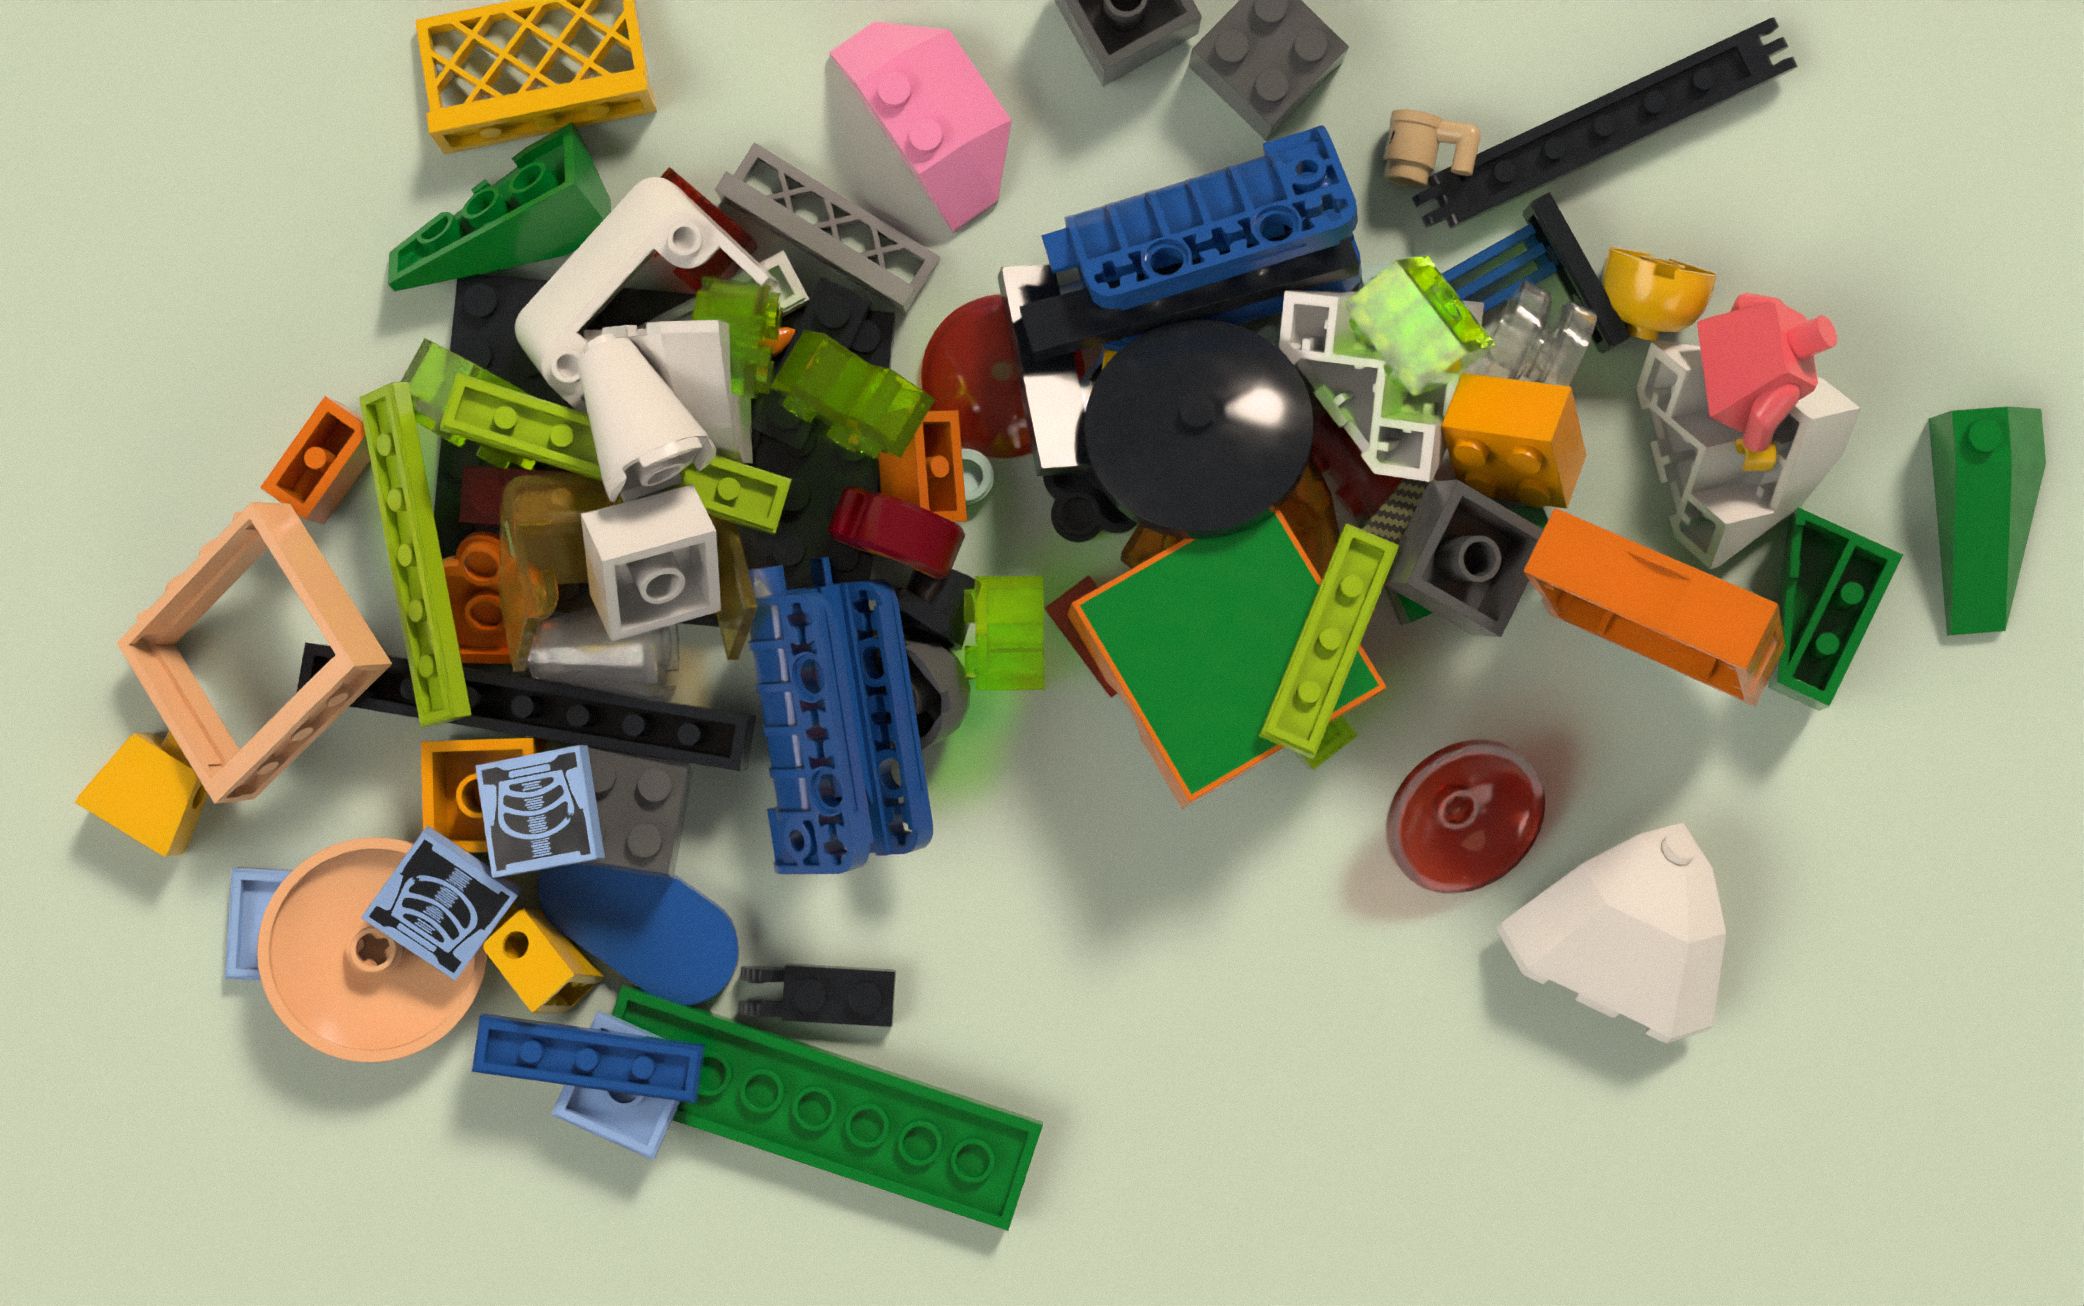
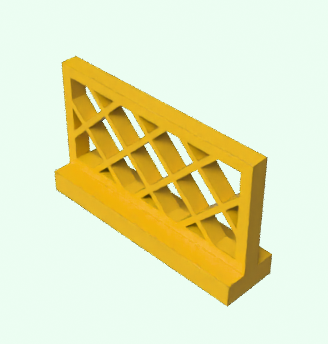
[415,0,657,154]

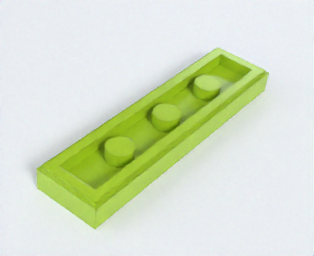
[1259,523,1399,759]

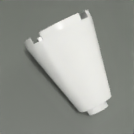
[577,333,717,502]

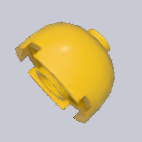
[1601,247,1717,341]

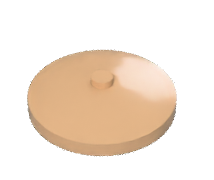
[257,837,488,1062]

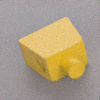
[74,730,209,857]
[482,902,605,1014]

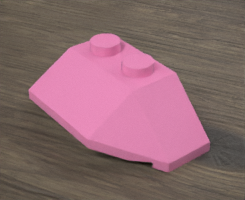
[829,22,1012,233]

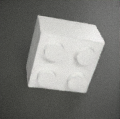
[581,484,721,642]

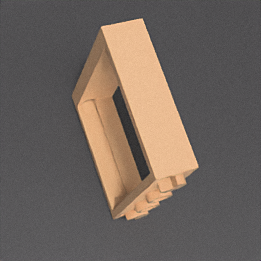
[117,501,392,804]

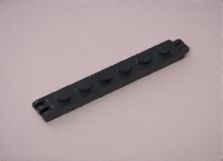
[1412,17,1798,229]

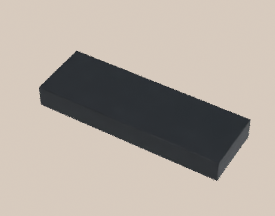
[1522,192,1630,354]

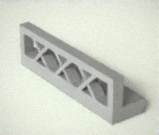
[715,142,941,314]

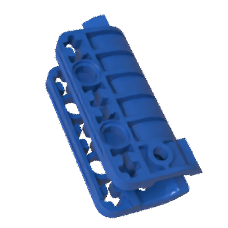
[1041,125,1362,352]
[742,557,933,874]

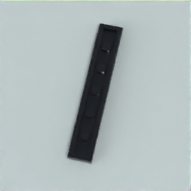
[1019,228,1360,362]

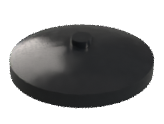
[1084,320,1313,539]

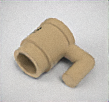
[1383,109,1480,188]

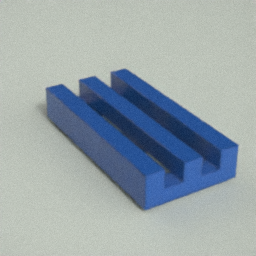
[1433,223,1558,314]

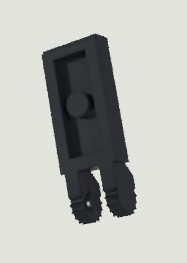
[738,963,896,1027]

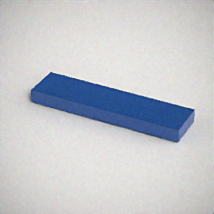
[472,1013,706,1103]

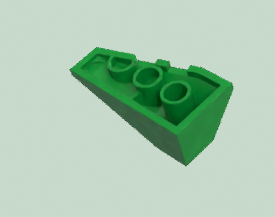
[388,122,611,292]
[1928,406,2046,636]

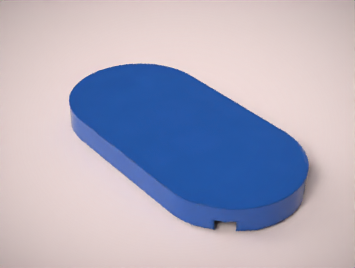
[537,864,739,1006]

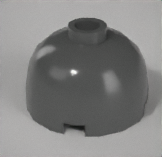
[874,637,971,750]

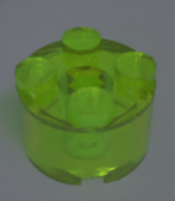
[692,276,783,399]

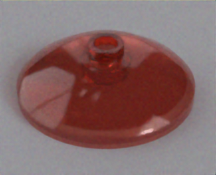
[921,294,1085,459]
[1386,739,1545,894]

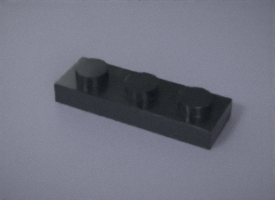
[751,277,873,453]

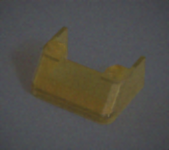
[499,474,758,672]

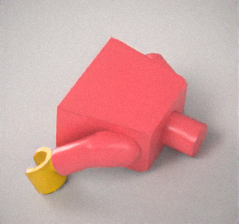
[1697,292,1837,471]

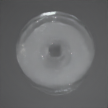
[1475,280,1597,387]

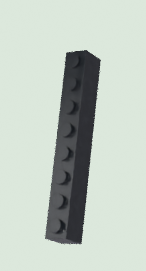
[296,642,756,771]

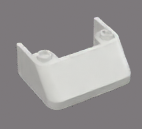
[515,177,780,414]

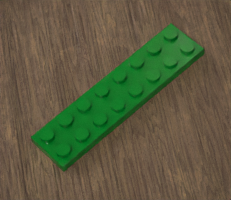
[612,984,1043,1231]

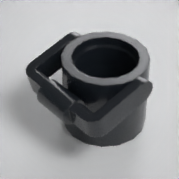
[894,569,982,651]

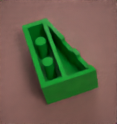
[1768,507,1903,711]

